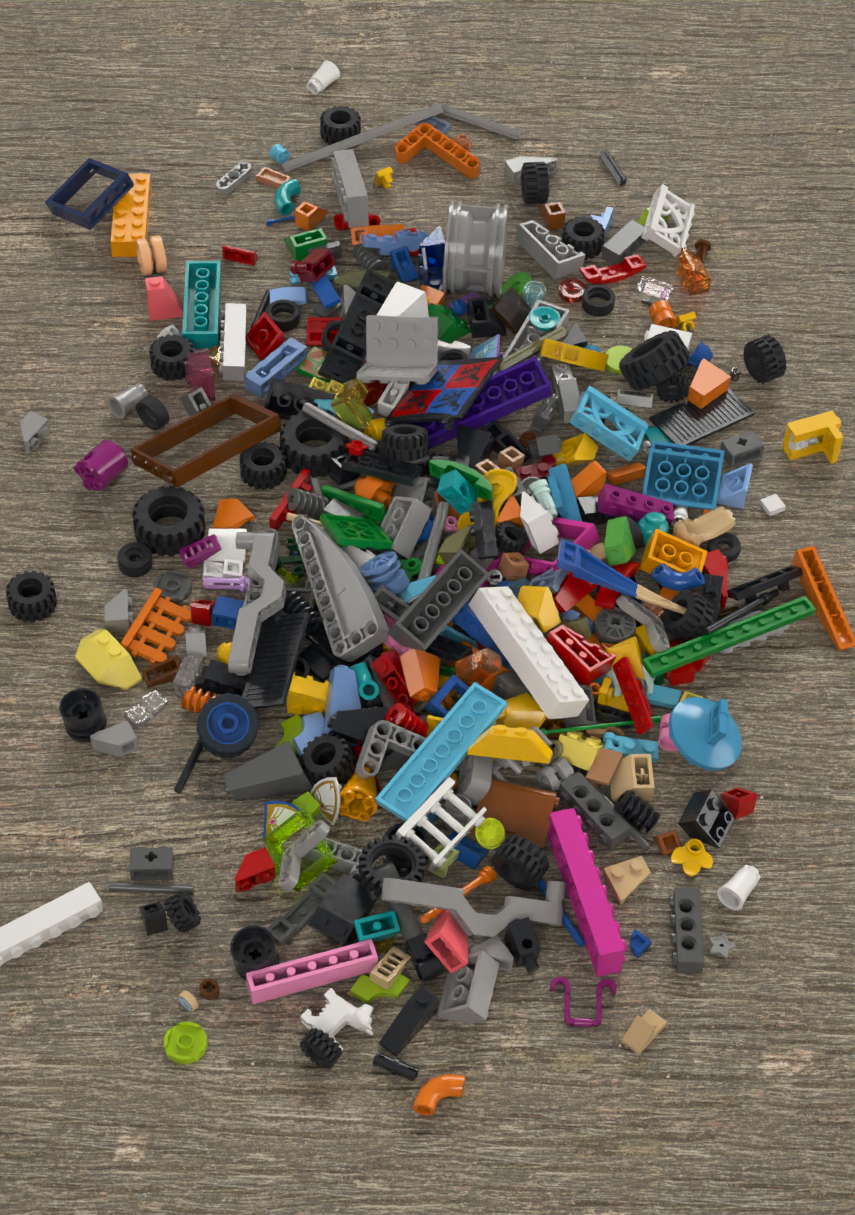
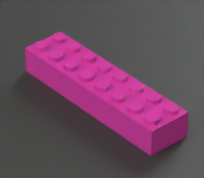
[547,808,627,977]

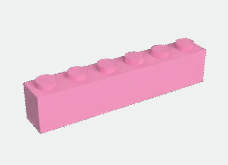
[246,939,378,1004]

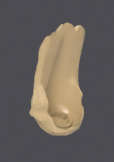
[673,506,736,547]

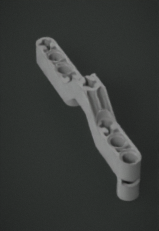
[228,532,286,673]
[381,878,566,938]

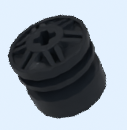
[59,688,107,742]
[230,925,279,981]

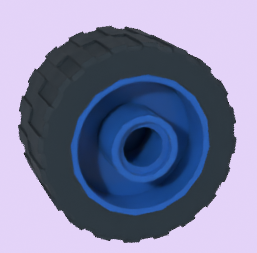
[197,693,259,758]

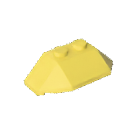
[75,629,142,690]

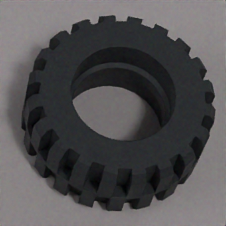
[619,330,690,391]
[280,411,349,478]
[132,486,206,557]

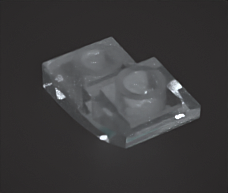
[124,690,168,729]

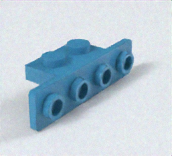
[547,463,582,522]

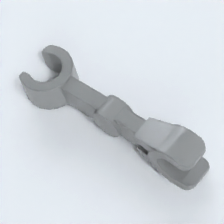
[606,441,651,462]

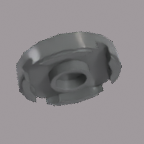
[154,570,192,604]

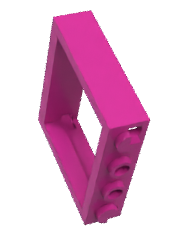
[501,517,600,576]

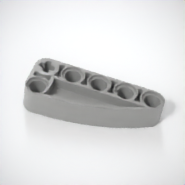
[456,721,496,806]

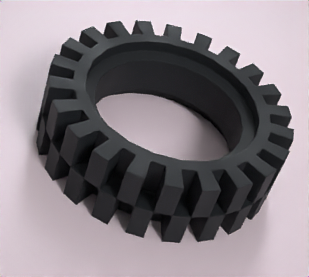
[358,835,426,897]

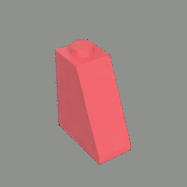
[145,276,183,321]
[424,910,469,974]

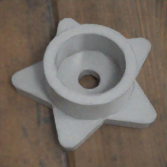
[709,933,736,959]

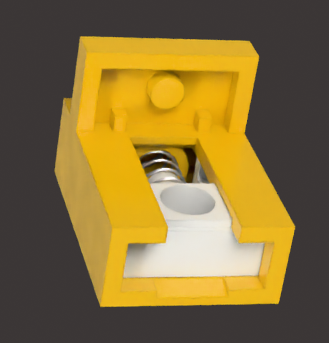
[782,410,843,464]

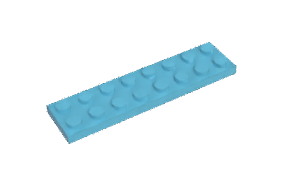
[375,682,508,822]

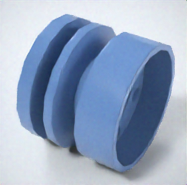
[359,551,410,595]

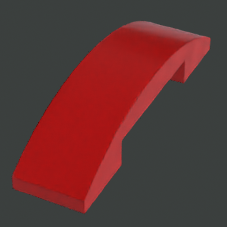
[579,254,647,284]
[595,561,640,610]

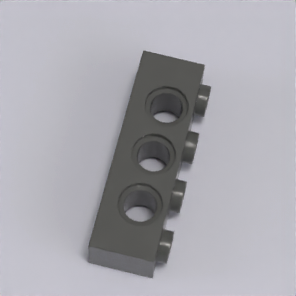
[559,772,631,851]
[669,887,704,973]

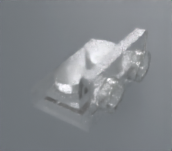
[172,654,204,699]

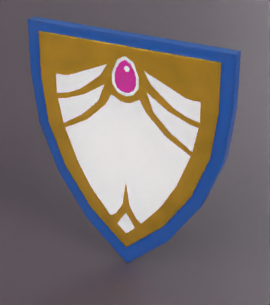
[263,801,309,842]

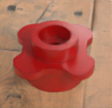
[346,440,368,455]

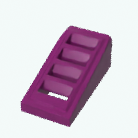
[179,534,222,569]

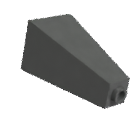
[223,741,313,800]

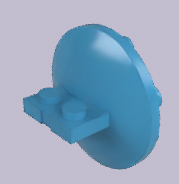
[669,697,742,771]

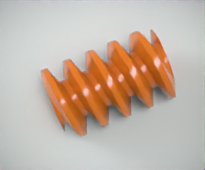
[181,686,217,714]

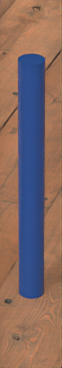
[537,878,586,947]

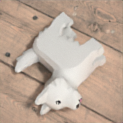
[300,988,374,1051]

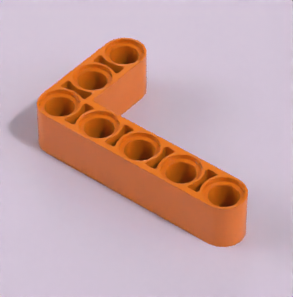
[395,123,480,179]

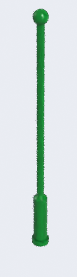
[541,713,669,736]

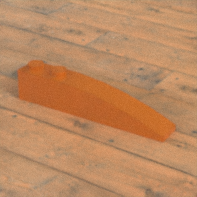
[792,546,855,651]

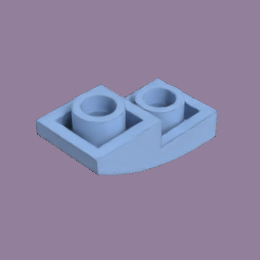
[270,287,307,305]

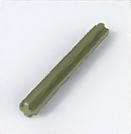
[497,326,567,372]

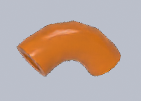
[413,1074,466,1116]

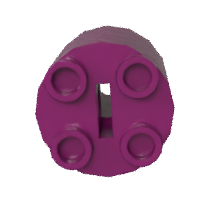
[73,440,128,491]

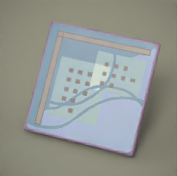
[471,334,500,359]

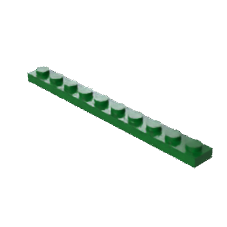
[642,596,816,678]

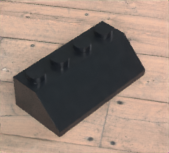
[264,378,344,420]

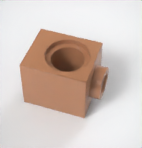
[498,552,530,581]

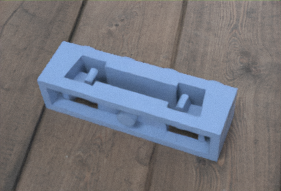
[244,337,307,398]

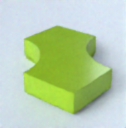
[275,714,303,757]
[350,969,410,1004]

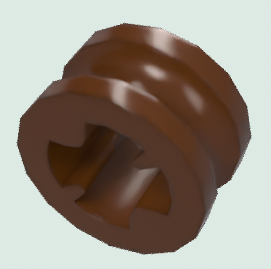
[199,978,220,1000]

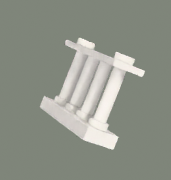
[395,777,487,872]

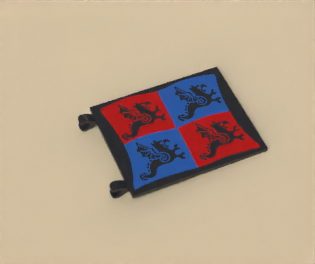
[384,357,504,430]

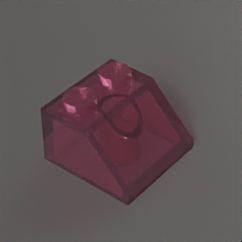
[184,351,216,402]

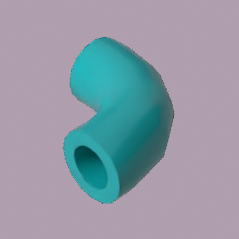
[274,179,301,216]
[348,662,379,701]

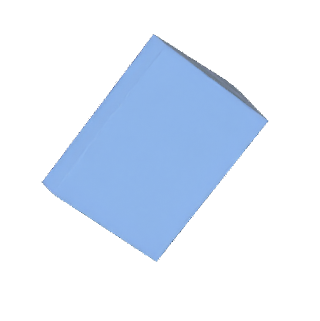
[717,463,753,509]

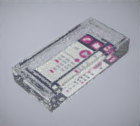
[636,276,674,301]

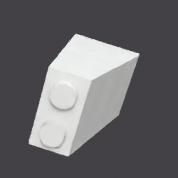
[377,282,429,317]

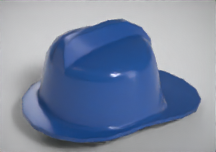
[681,338,713,371]

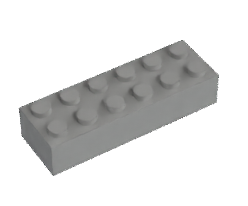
[331,149,369,228]

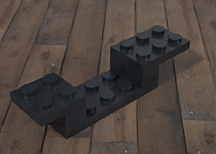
[317,268,397,389]

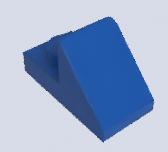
[390,246,419,283]

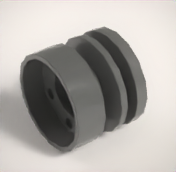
[594,607,636,644]

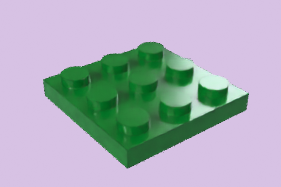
[319,514,393,550]

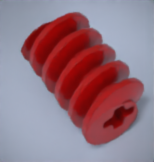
[385,703,428,745]

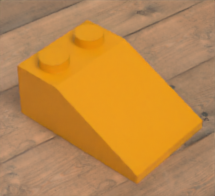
[639,529,707,574]

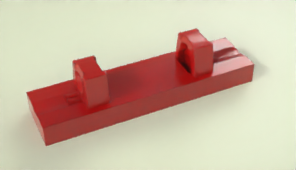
[269,468,313,531]

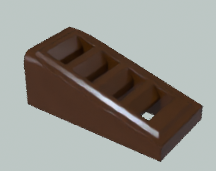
[142,655,187,688]

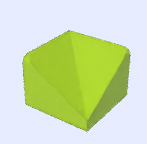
[291,791,321,822]

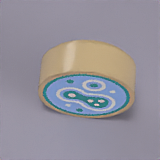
[178,990,198,1012]

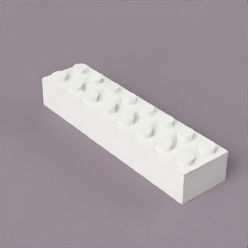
[468,586,589,719]

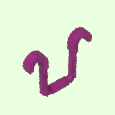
[550,977,617,1027]

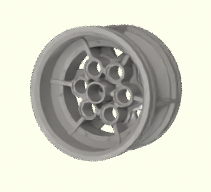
[443,199,509,298]

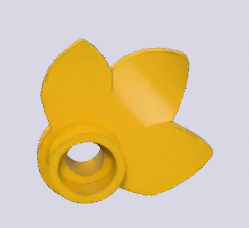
[671,839,713,877]

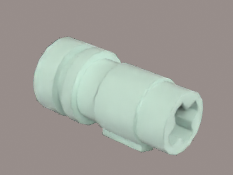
[529,479,558,518]

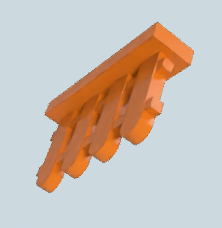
[120,587,192,666]

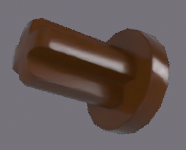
[695,239,711,263]

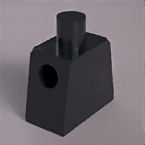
[504,917,540,973]

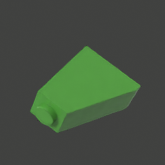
[604,516,636,566]

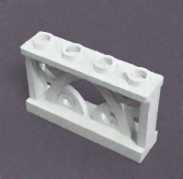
[642,184,695,257]

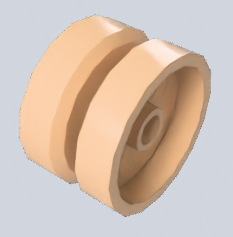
[135,235,167,276]

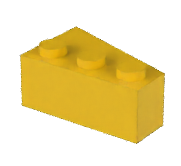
[287,672,329,716]

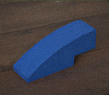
[309,274,341,309]

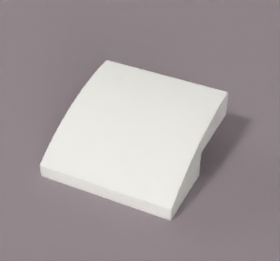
[207,529,247,563]

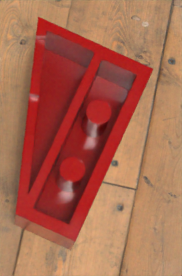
[546,625,616,685]

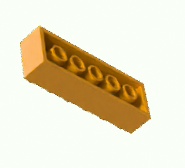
[110,173,151,257]

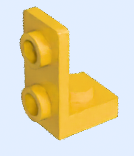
[597,677,629,712]

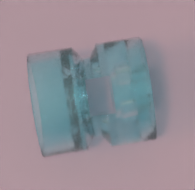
[523,281,546,309]

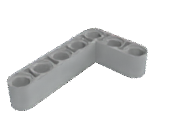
[355,720,465,779]

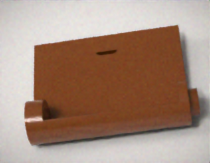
[471,778,560,849]

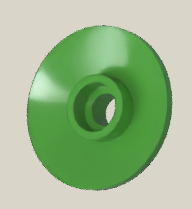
[501,272,531,296]

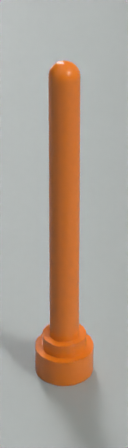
[420,865,497,924]

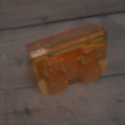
[677,247,711,296]

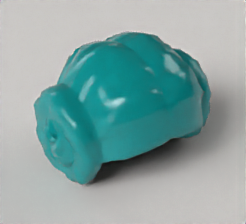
[637,512,669,547]

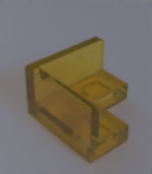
[331,378,373,430]

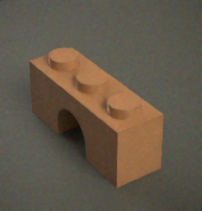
[474,446,525,476]

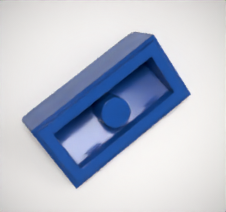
[446,831,489,869]

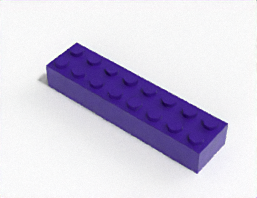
[406,356,552,450]

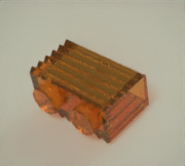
[455,647,502,685]

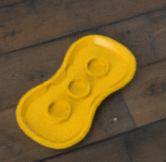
[457,469,517,531]

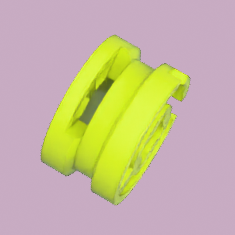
[475,818,506,850]

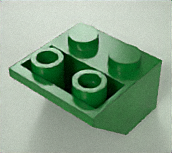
[284,228,327,261]
[428,303,470,343]

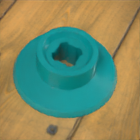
[529,306,561,331]

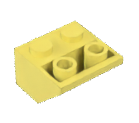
[554,731,605,771]

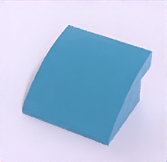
[642,440,725,510]

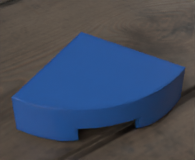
[630,929,652,959]

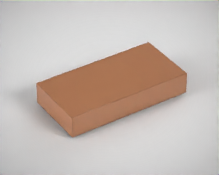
[256,167,292,189]

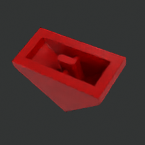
[190,599,216,627]
[721,787,757,819]

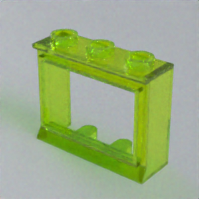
[263,809,338,892]

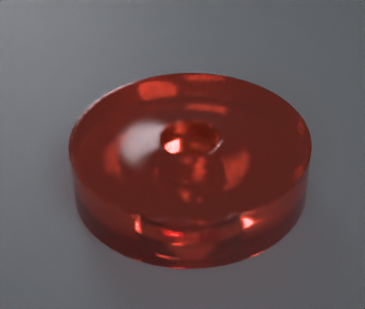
[559,279,586,303]

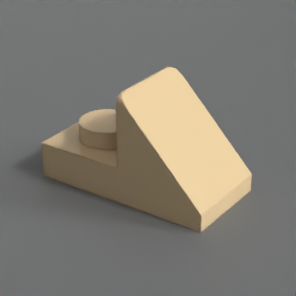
[622,1008,667,1055]

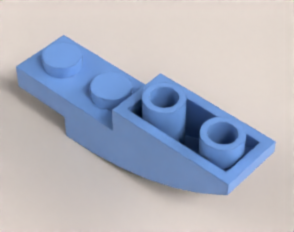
[361,229,432,255]

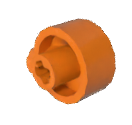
[354,476,397,510]

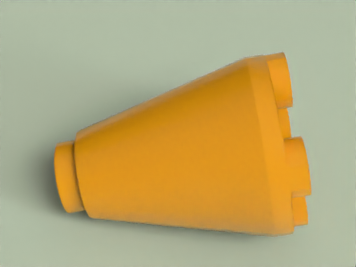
[339,766,378,822]

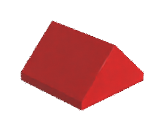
[245,312,284,360]

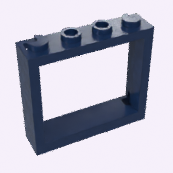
[45,158,134,230]

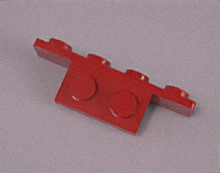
[612,657,654,735]

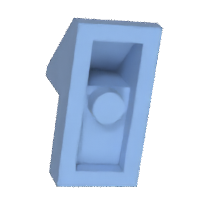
[590,207,613,241]

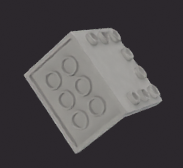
[357,315,438,385]

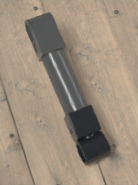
[373,862,443,982]

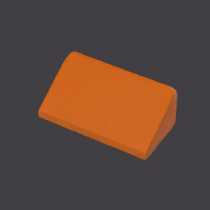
[606,462,646,486]

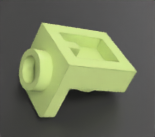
[426,843,460,878]

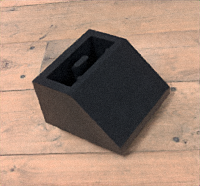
[467,298,506,338]
[678,790,735,848]

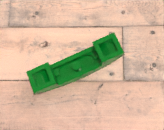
[429,460,494,502]

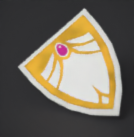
[310,777,342,826]

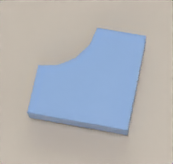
[292,711,325,758]

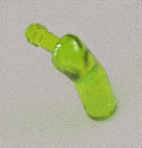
[278,567,298,584]

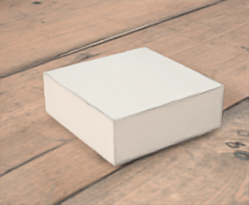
[760,494,786,516]

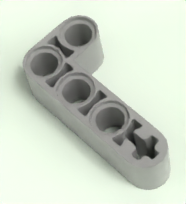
[302,837,376,882]

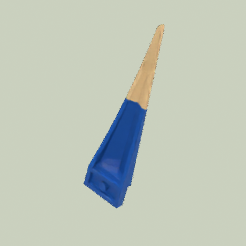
[556,539,687,614]

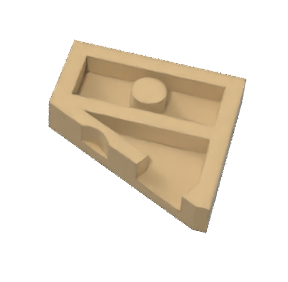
[603,856,651,905]

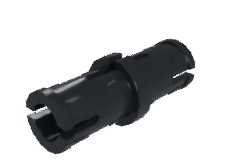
[373,1051,419,1082]

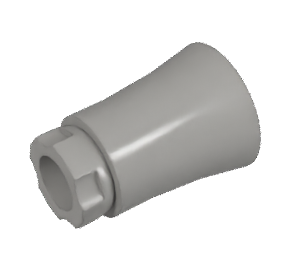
[107,383,148,419]

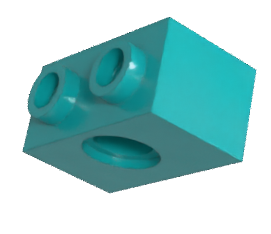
[437,469,478,515]

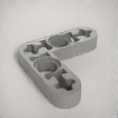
[616,593,670,653]
[278,820,330,892]

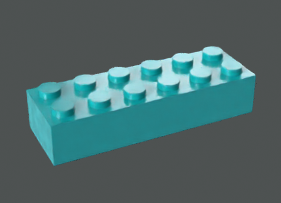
[182,261,221,349]

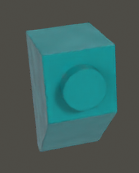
[353,911,400,942]

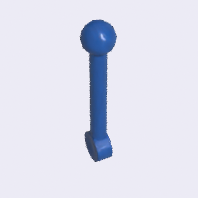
[266,214,295,226]

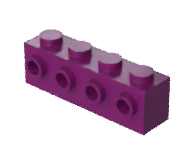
[598,484,674,526]

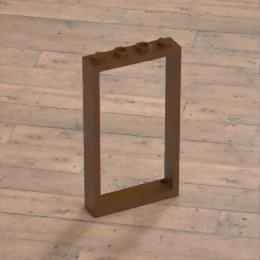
[131,394,281,488]

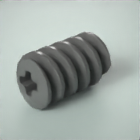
[353,243,386,271]
[287,487,328,518]

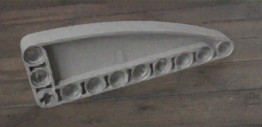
[292,515,389,662]

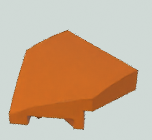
[213,499,255,529]

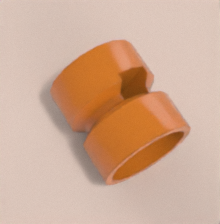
[649,300,677,329]

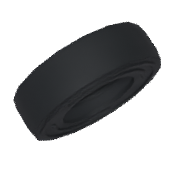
[707,532,741,563]

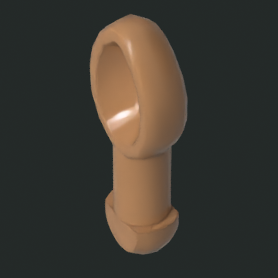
[585,727,625,737]

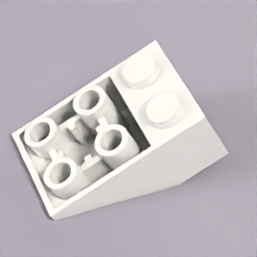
[520,491,559,554]

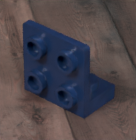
[418,247,443,292]

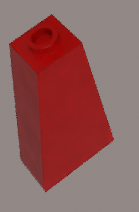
[552,548,599,613]

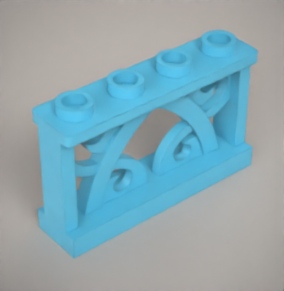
[570,385,649,461]

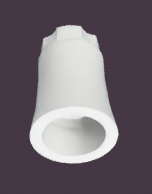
[306,61,340,95]
[717,865,761,910]

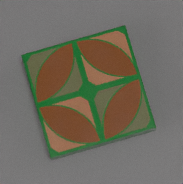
[296,346,331,383]

